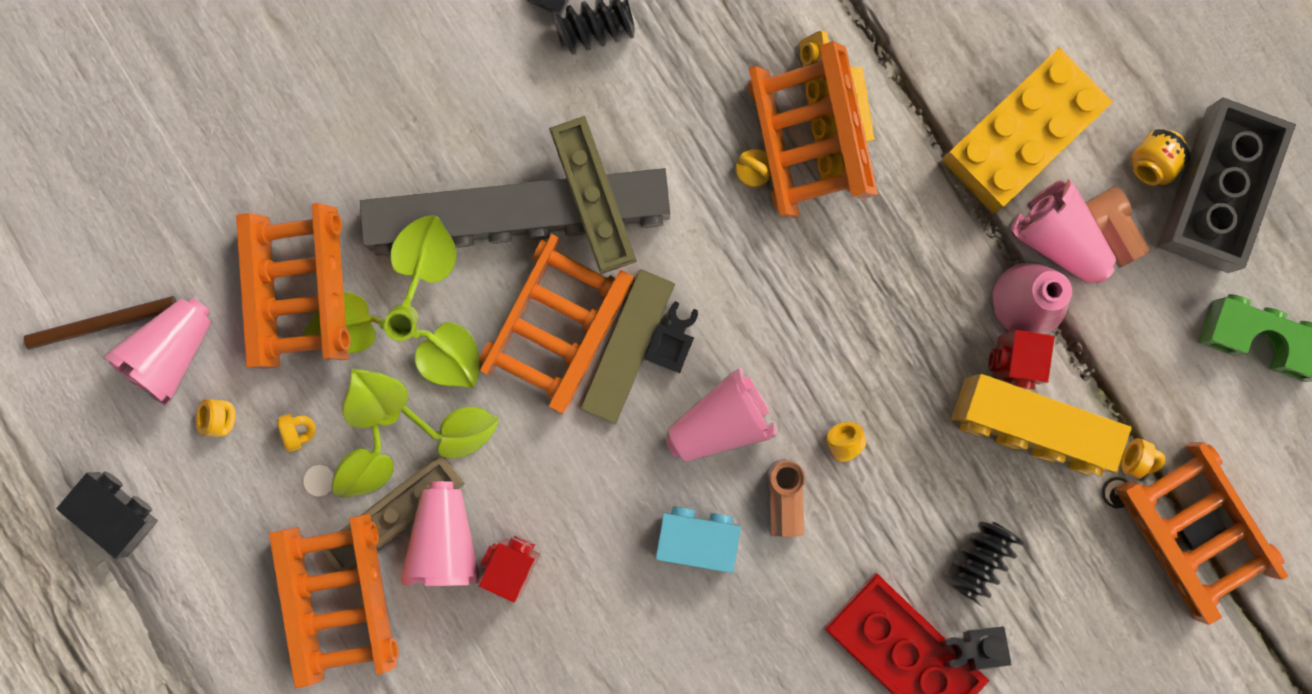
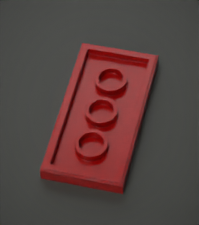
[823,572,990,694]

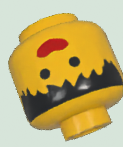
[1131,129,1190,185]

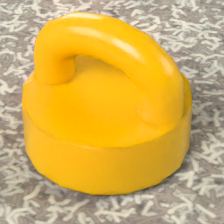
[735,149,771,188]
[195,399,236,437]
[277,413,316,453]
[826,421,866,462]
[1121,438,1165,478]

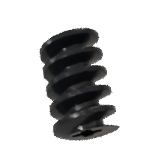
[552,0,635,55]
[944,521,1026,607]

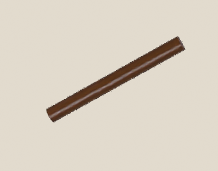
[24,296,177,350]

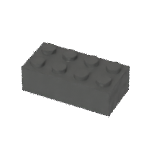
[1157,97,1296,273]

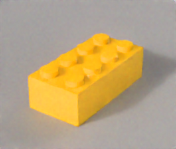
[941,47,1113,214]
[950,374,1132,477]

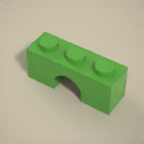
[1198,294,1312,382]

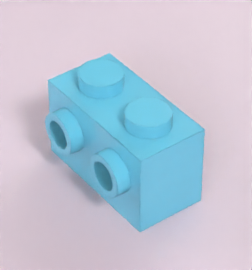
[656,506,741,573]

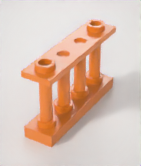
[748,41,878,218]
[236,203,351,369]
[479,234,634,414]
[1115,442,1288,625]
[269,514,399,688]

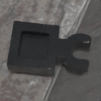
[645,301,698,374]
[939,626,1012,671]

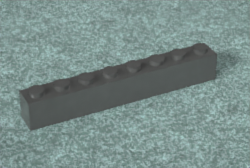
[359,168,671,256]

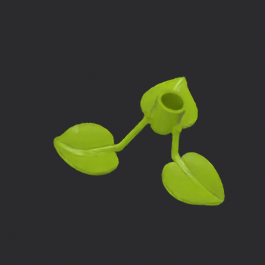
[304,215,480,388]
[331,369,499,498]

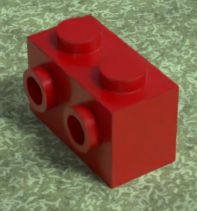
[988,330,1055,390]
[478,535,540,603]

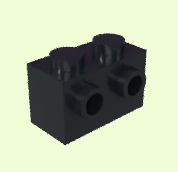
[56,471,158,559]

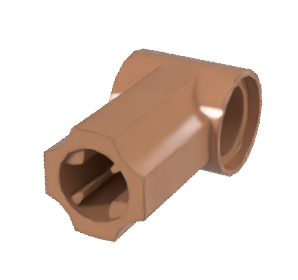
[1085,186,1150,268]
[767,459,805,537]

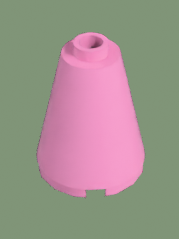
[1011,179,1116,284]
[992,262,1072,334]
[103,298,211,406]
[665,368,777,462]
[401,481,480,586]

